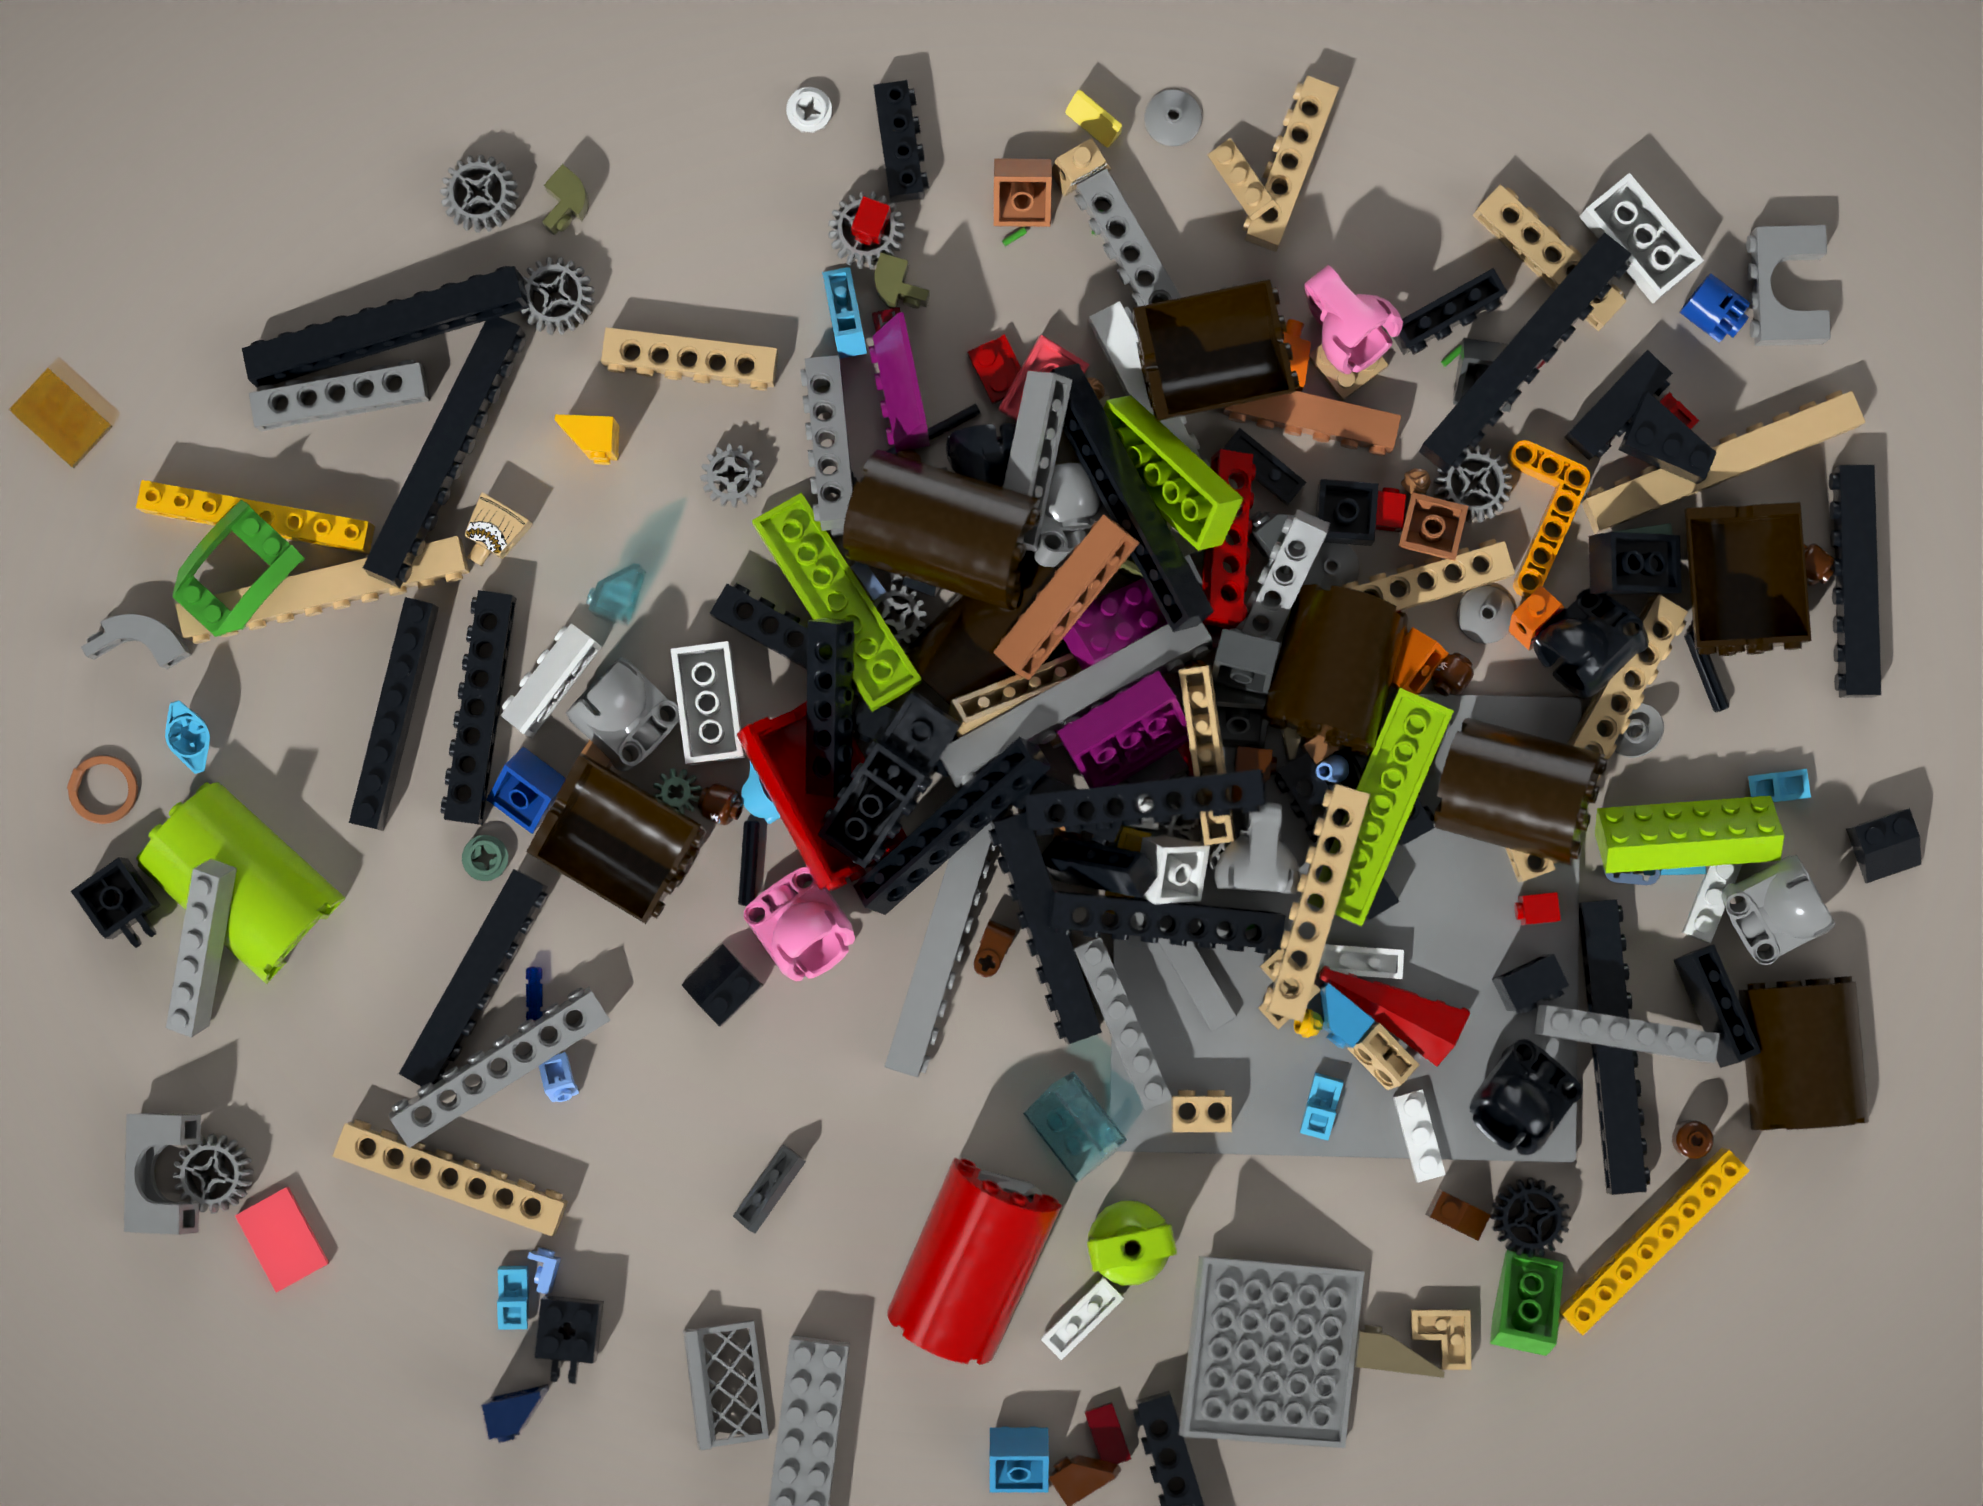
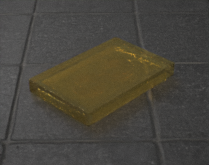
[9,368,113,468]

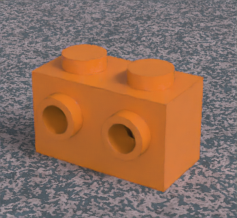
[1391,627,1449,695]

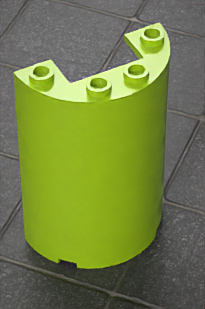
[136,782,346,984]

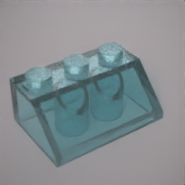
[1023,1071,1127,1183]

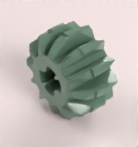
[653,768,702,815]

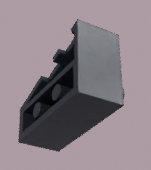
[1618,391,1717,484]

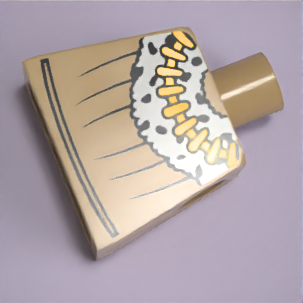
[1052,138,1111,197]
[464,492,533,566]

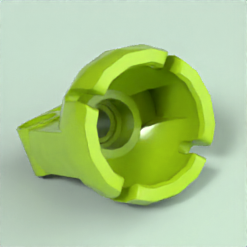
[1087,1201,1177,1285]

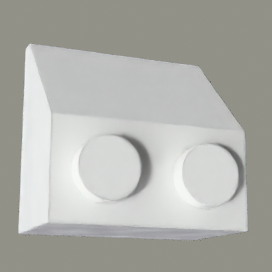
[1140,836,1210,904]

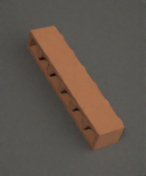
[1223,391,1401,456]
[993,514,1139,680]

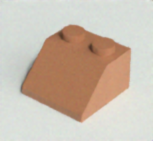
[993,159,1052,227]
[1398,492,1469,561]

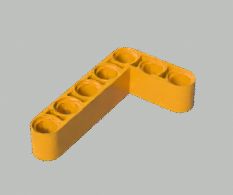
[1507,440,1590,597]

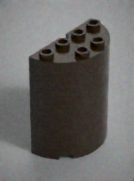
[1133,279,1299,421]
[1684,502,1812,656]
[1261,584,1408,756]
[1434,718,1608,866]
[526,753,706,924]
[1739,976,1869,1130]

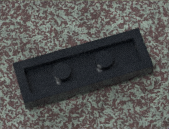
[1222,428,1306,506]

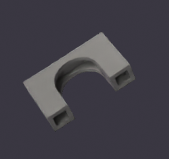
[1746,225,1830,346]
[124,1113,201,1235]

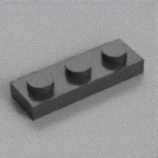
[733,1144,806,1234]

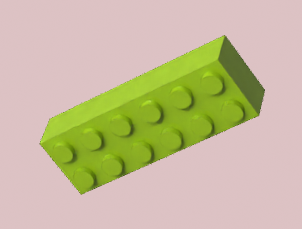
[1103,395,1243,551]
[1595,796,1784,873]

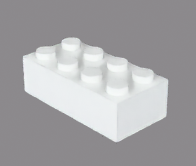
[1580,173,1704,304]
[671,641,746,766]

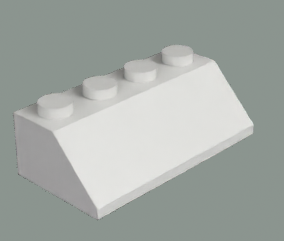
[500,624,602,738]

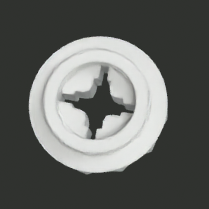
[786,87,832,133]

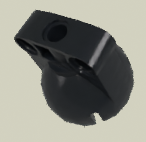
[946,423,1016,487]
[1533,588,1649,698]
[1469,1039,1582,1155]

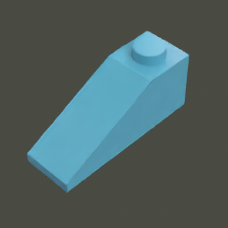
[822,267,867,359]

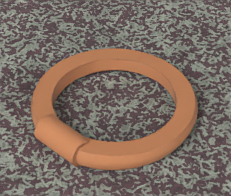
[66,755,138,824]

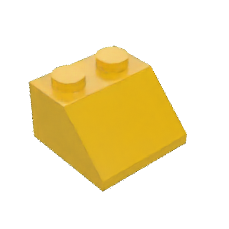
[555,414,620,465]

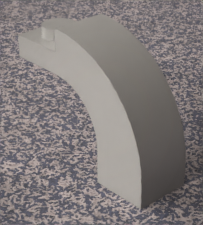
[81,614,192,669]

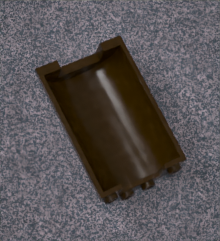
[843,449,1042,610]
[904,551,1097,705]

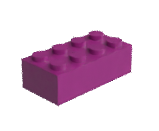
[1063,578,1168,670]

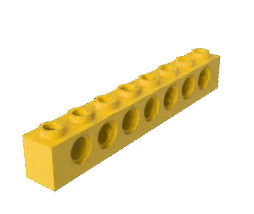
[136,480,375,554]
[1559,1148,1750,1335]

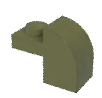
[542,164,589,235]
[875,253,930,309]

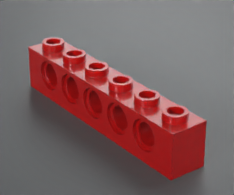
[1202,449,1256,629]

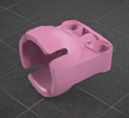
[1304,265,1403,374]
[744,867,855,981]

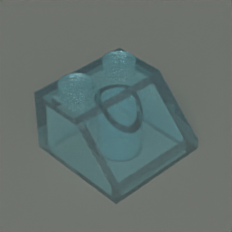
[586,563,646,626]

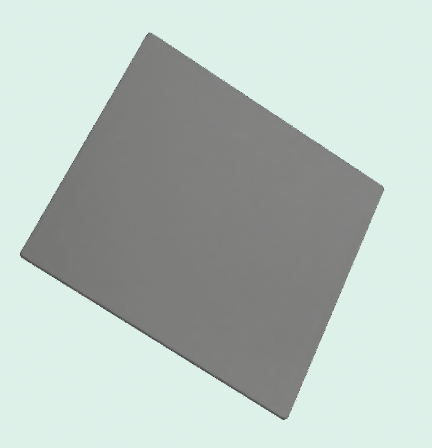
[1109,688,1581,1162]

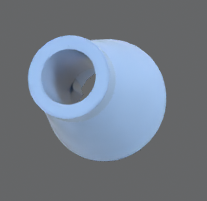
[1316,754,1349,783]

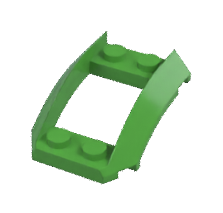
[172,500,305,637]

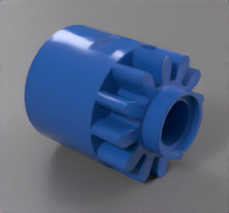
[1679,273,1750,342]

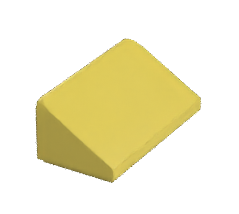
[1066,89,1122,148]

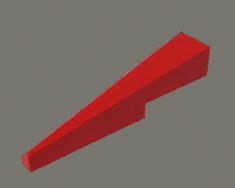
[1319,966,1470,1067]

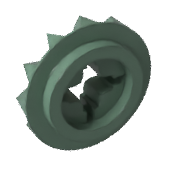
[462,835,509,881]

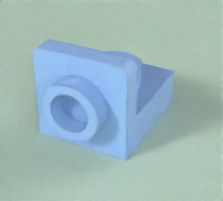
[539,1052,579,1102]
[528,1247,561,1295]

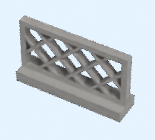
[683,1320,769,1451]

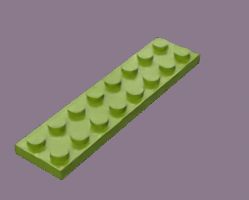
[752,492,922,712]
[1307,688,1454,926]

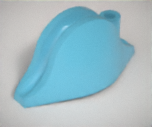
[165,700,210,774]
[741,761,781,824]

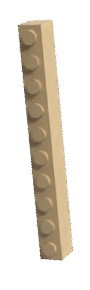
[1581,390,1866,534]
[175,536,470,644]

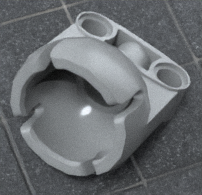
[1033,463,1112,567]
[566,657,680,771]
[1215,803,1300,894]
[1721,855,1836,965]

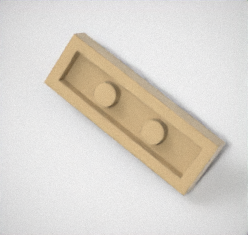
[1208,138,1276,221]

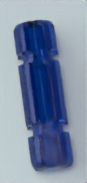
[526,967,543,1021]

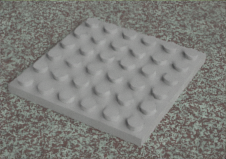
[1179,1256,1364,1448]

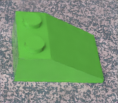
[1490,1250,1564,1356]

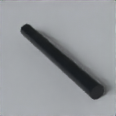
[885,403,981,455]

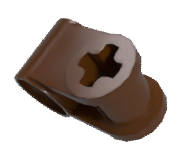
[973,919,1016,978]

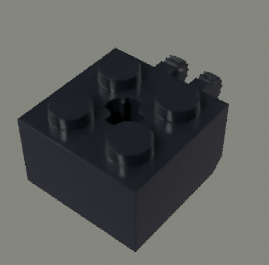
[71,857,161,948]
[535,1295,604,1384]

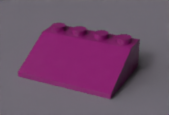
[869,312,930,453]
[1057,671,1189,788]

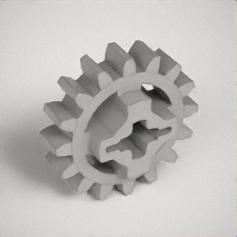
[700,444,764,508]
[871,584,927,645]

